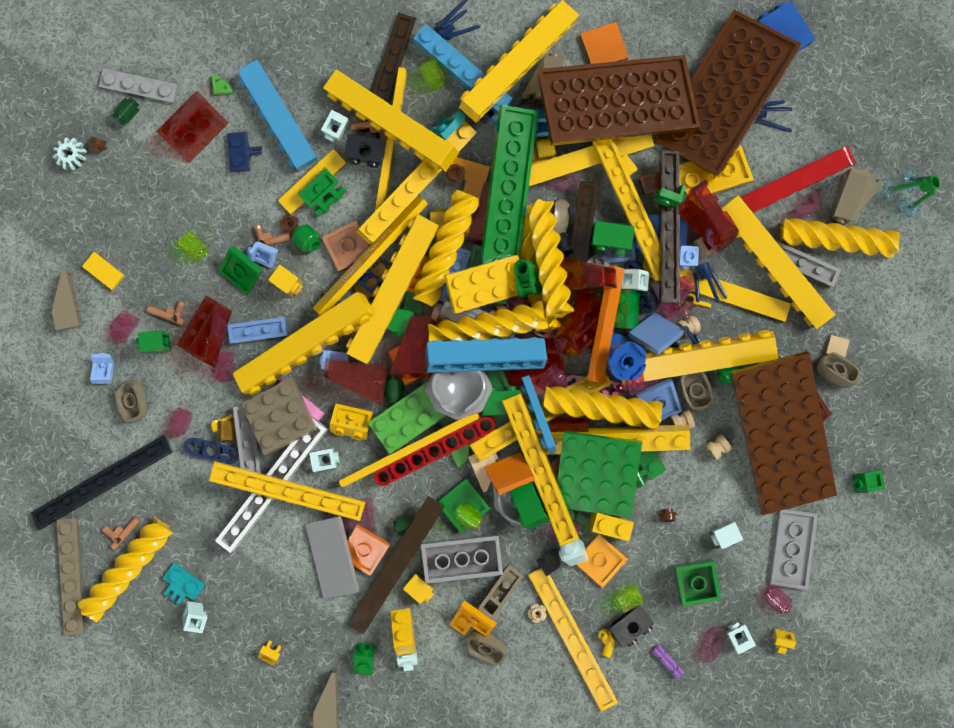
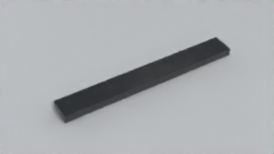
[31,435,173,530]

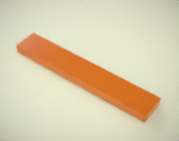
[587,265,625,383]

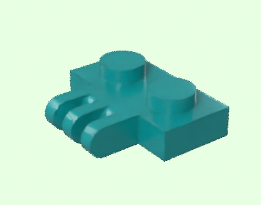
[163,562,206,606]

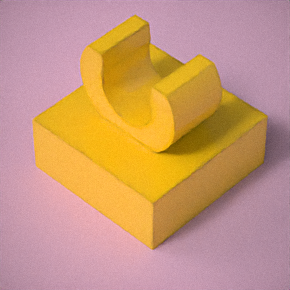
[773,629,796,654]
[258,641,281,666]

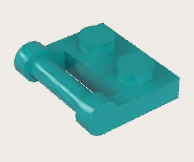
[429,111,465,140]

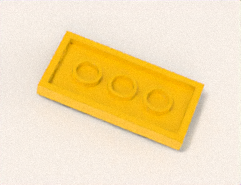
[680,145,754,205]
[444,255,524,314]

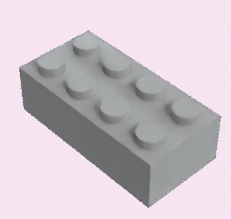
[421,534,503,584]

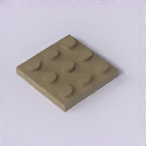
[241,377,317,456]

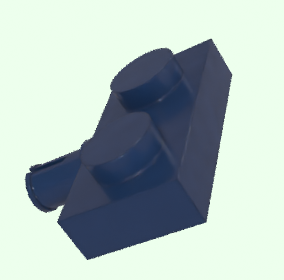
[227,132,262,172]

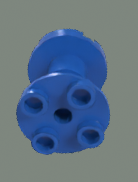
[592,332,647,381]

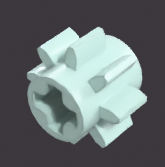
[397,651,418,671]

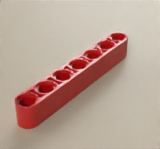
[740,146,856,213]
[374,415,496,486]

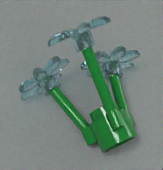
[882,168,940,219]

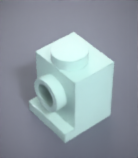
[321,110,350,143]
[621,269,649,291]
[309,448,340,472]
[182,601,207,633]
[725,621,756,654]

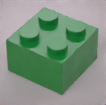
[590,221,635,257]
[673,559,722,607]

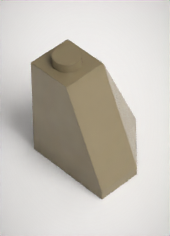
[521,53,564,105]
[829,168,883,225]

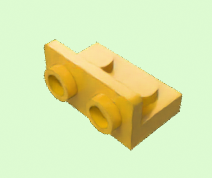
[330,404,373,440]

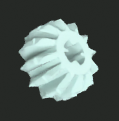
[53,138,87,170]

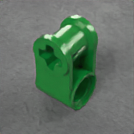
[514,259,542,298]

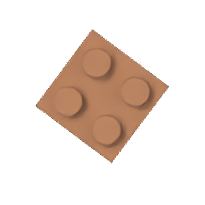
[322,221,369,272]

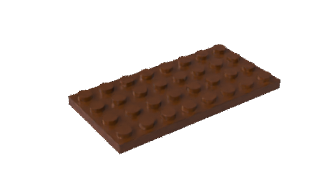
[653,10,802,178]
[537,55,701,146]
[731,351,837,515]

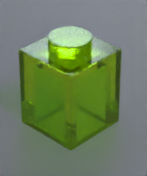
[418,58,446,91]
[176,230,209,262]
[612,583,645,613]

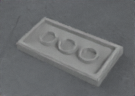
[769,509,818,590]
[305,516,359,599]

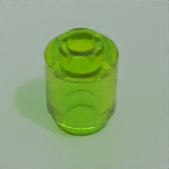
[454,503,483,531]

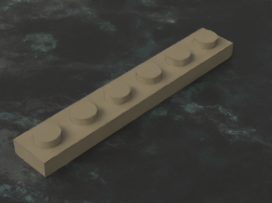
[57,518,85,635]

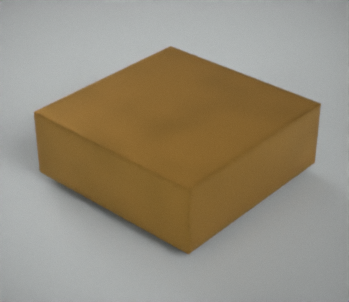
[217,421,236,440]

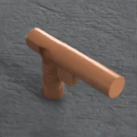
[351,121,387,141]
[252,225,291,246]
[147,301,186,327]
[102,516,141,550]

